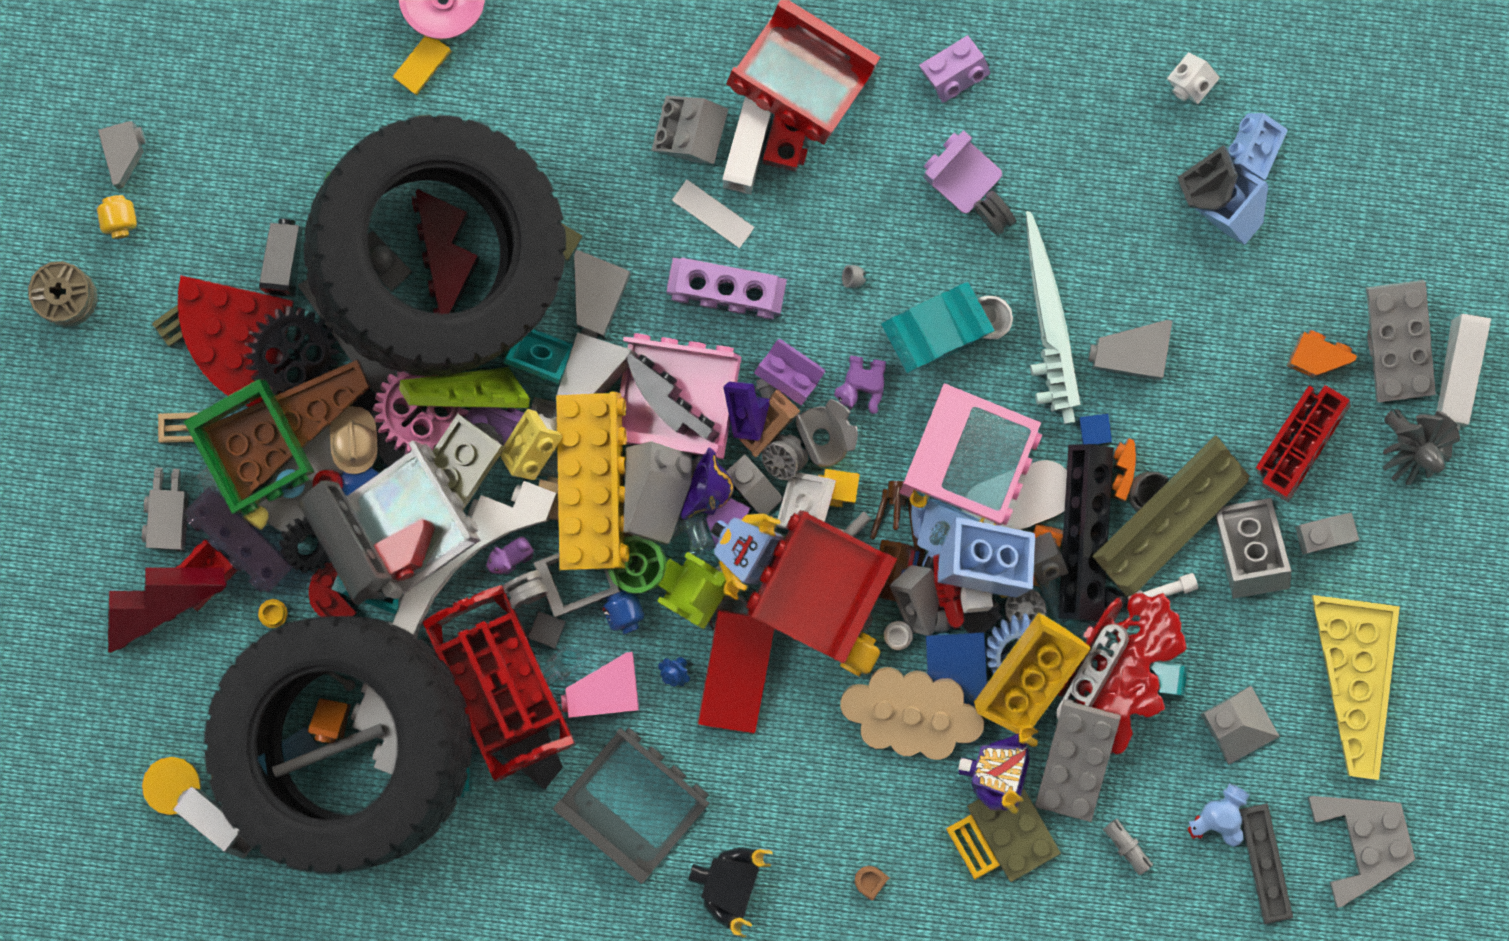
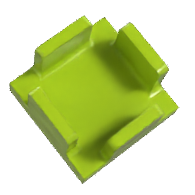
[657,552,726,630]

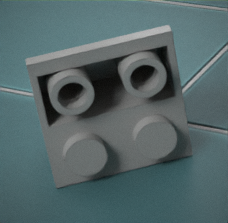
[652,95,728,164]

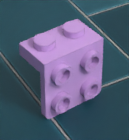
[923,130,1002,214]

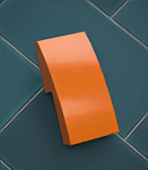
[1111,438,1136,502]

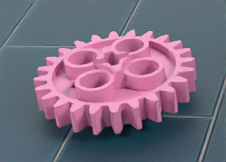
[373,371,468,455]

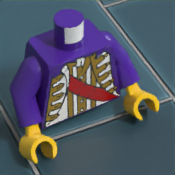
[958,725,1039,814]

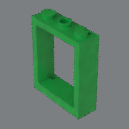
[184,379,315,516]

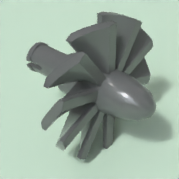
[1382,409,1460,485]

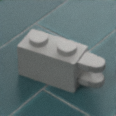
[142,468,189,551]

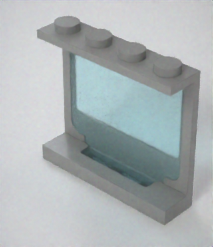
[345,440,481,599]

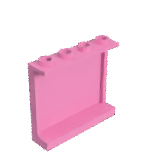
[619,333,742,460]

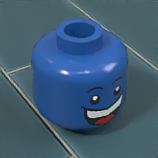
[603,590,645,635]

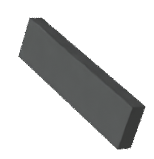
[1239,803,1293,924]

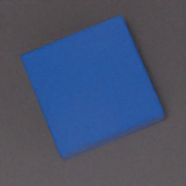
[1079,414,1112,445]

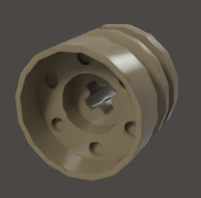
[28,261,97,327]

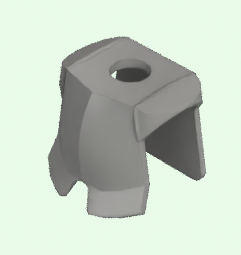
[796,399,858,467]

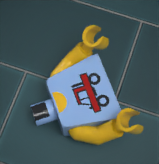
[711,514,784,600]

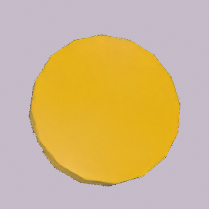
[142,757,202,815]

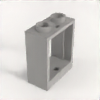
[534,553,620,618]

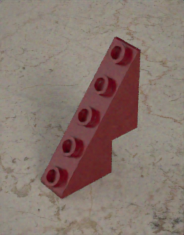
[411,189,480,314]
[108,567,227,653]

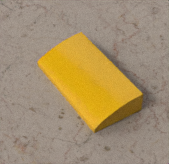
[974,613,1090,734]

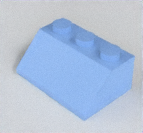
[938,517,1035,598]

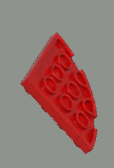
[178,275,294,407]

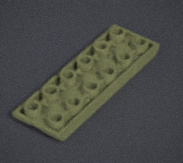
[1092,435,1249,597]

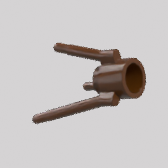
[870,481,920,548]

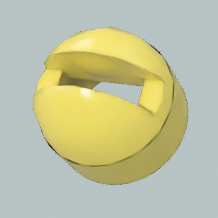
[243,505,269,530]

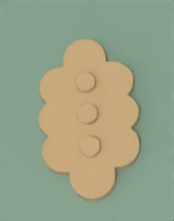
[840,667,984,760]

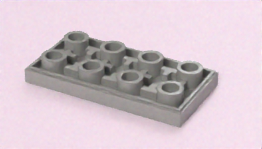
[257,425,344,543]

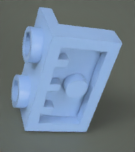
[1228,113,1288,180]

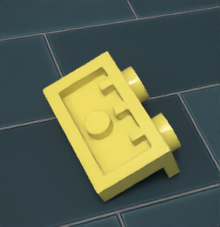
[500,409,562,480]

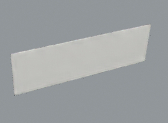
[672,180,754,248]

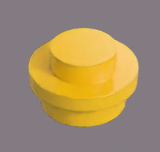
[258,599,288,628]

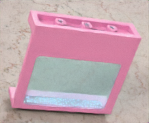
[900,383,1042,526]

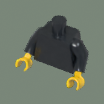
[688,847,772,938]

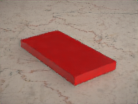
[697,610,774,733]

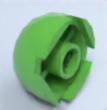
[608,536,667,594]

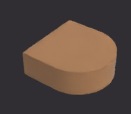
[854,866,890,901]

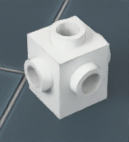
[1167,52,1220,104]

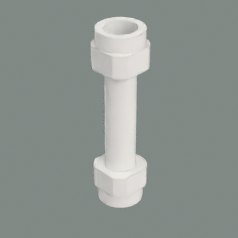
[1127,573,1198,600]

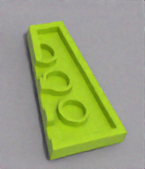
[399,367,530,408]

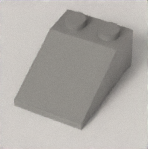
[624,441,692,545]
[1215,498,1291,599]

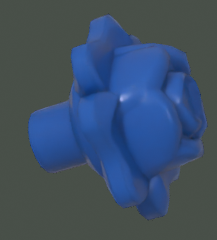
[658,657,690,687]

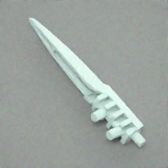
[1026,211,1081,424]

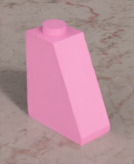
[561,652,639,718]

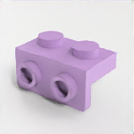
[919,35,990,103]

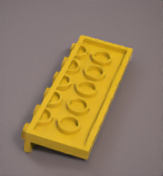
[556,392,629,570]

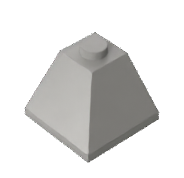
[1200,686,1280,765]

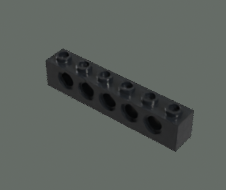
[1058,444,1114,621]

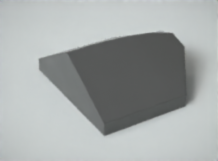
[1177,145,1238,210]

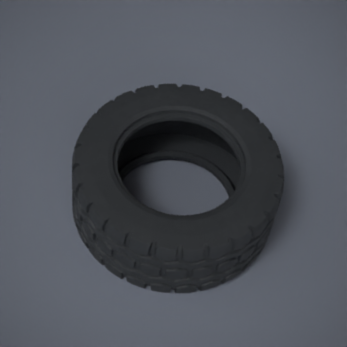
[304,115,566,376]
[204,616,472,875]

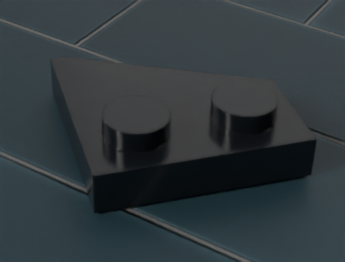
[500,729,563,790]

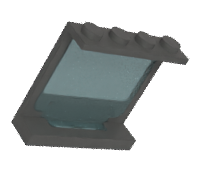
[552,728,710,884]

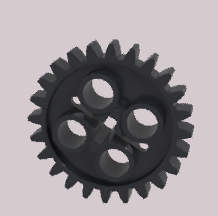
[244,306,339,395]

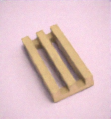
[158,412,199,443]

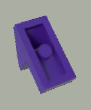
[723,381,770,441]

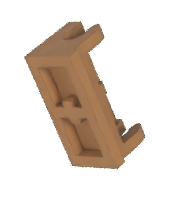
[739,389,800,458]

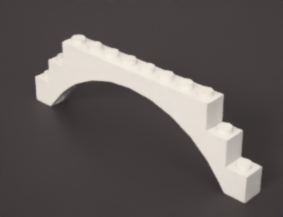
[351,481,558,774]

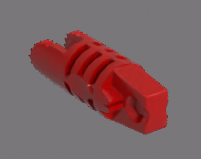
[933,554,965,628]

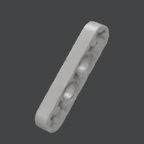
[1057,624,1129,719]

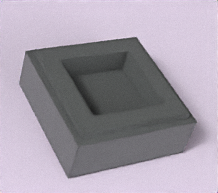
[528,611,566,649]

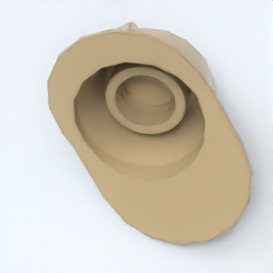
[330,406,378,474]

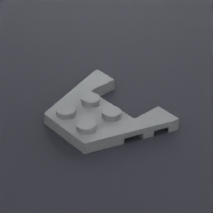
[1308,796,1415,908]

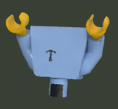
[910,490,996,571]

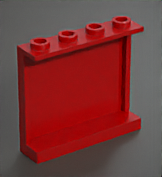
[746,510,897,663]

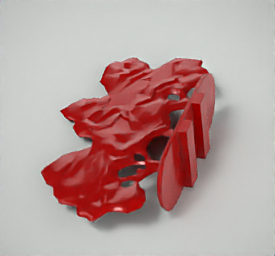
[1057,593,1187,754]

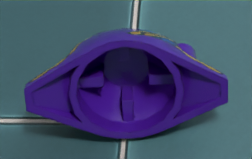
[681,447,734,519]

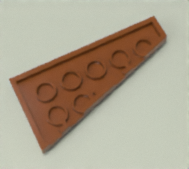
[205,360,371,500]

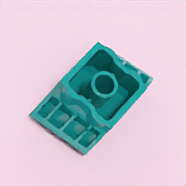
[881,282,995,373]

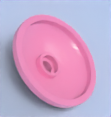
[399,0,485,39]

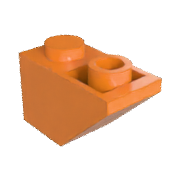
[1287,330,1357,378]
[308,698,351,743]

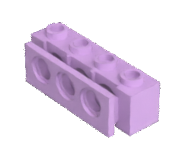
[666,258,787,320]

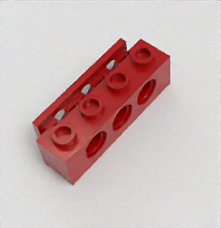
[1256,385,1351,503]

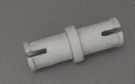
[1102,818,1153,875]

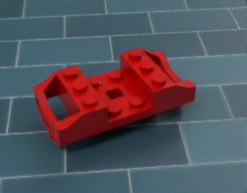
[422,585,576,782]

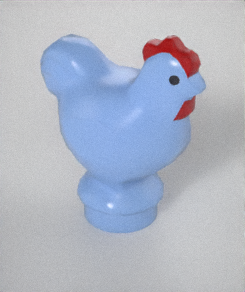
[1187,783,1250,847]

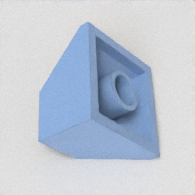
[1195,167,1268,245]

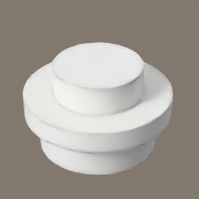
[884,621,913,650]

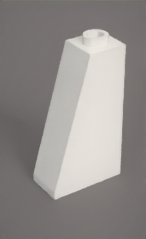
[723,82,777,195]
[1437,314,1491,430]

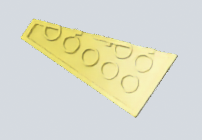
[1311,595,1400,780]

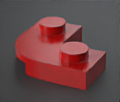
[308,562,357,617]

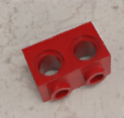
[763,111,811,172]

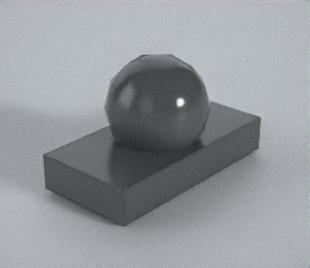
[367,230,413,292]

